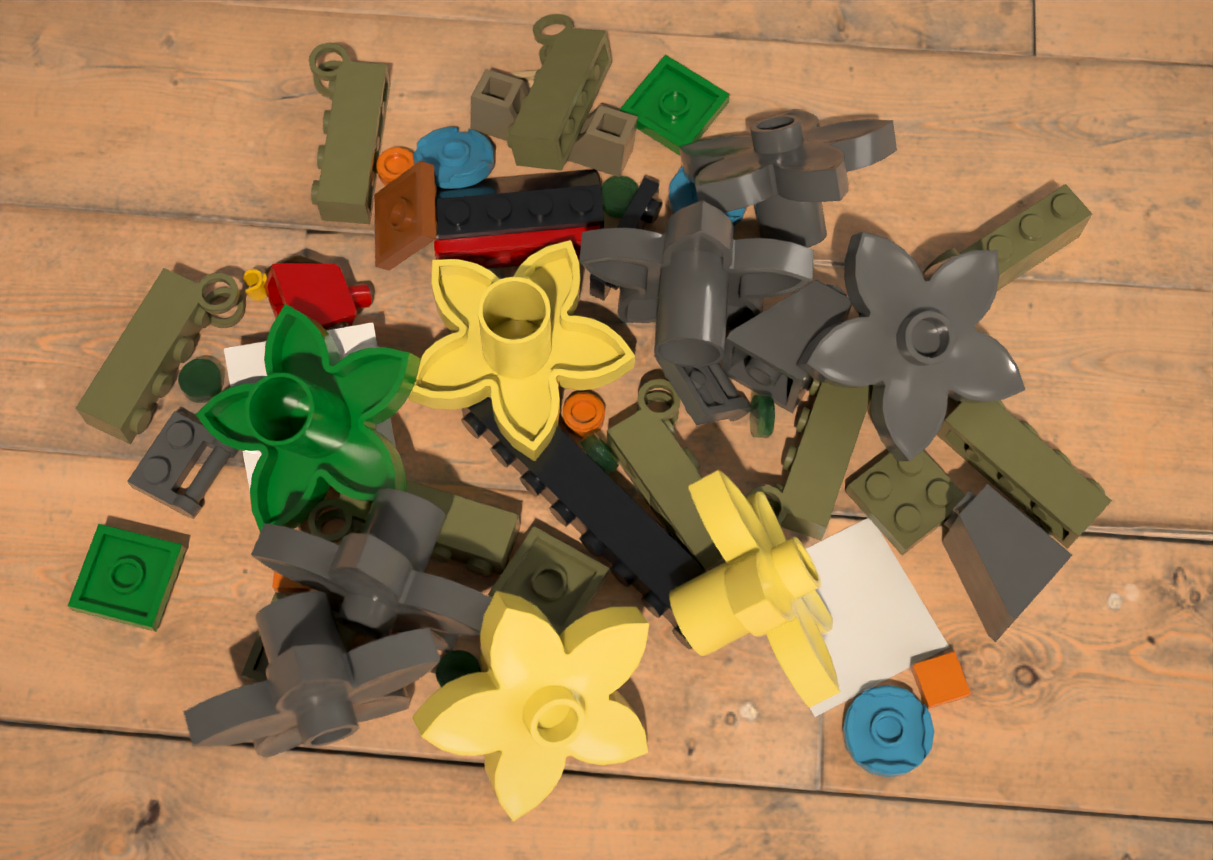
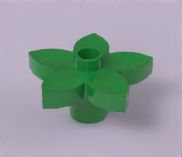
[196,304,421,532]

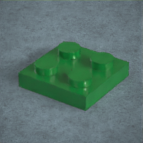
[619,55,730,156]
[68,524,186,632]

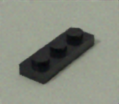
[590,178,662,301]

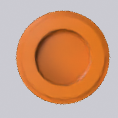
[376,147,414,186]
[562,393,605,437]

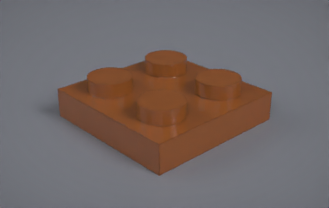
[374,161,438,271]

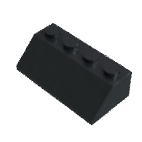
[436,169,605,240]

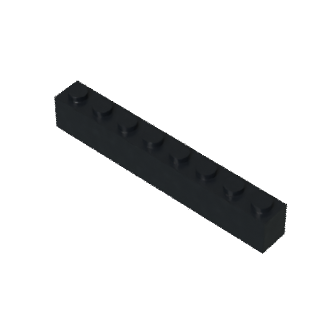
[461,397,707,649]

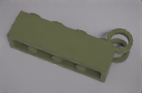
[507,14,612,170]
[309,43,390,224]
[922,184,1092,291]
[75,268,245,444]
[607,379,726,571]
[746,379,874,541]
[937,400,1112,549]
[308,479,520,577]

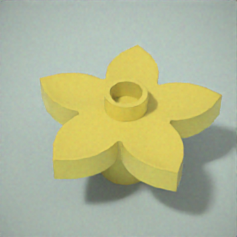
[409,240,635,461]
[669,470,840,708]
[412,591,649,821]

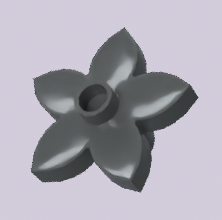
[679,110,897,248]
[579,200,814,367]
[796,232,1026,461]
[251,488,492,654]
[184,591,441,758]

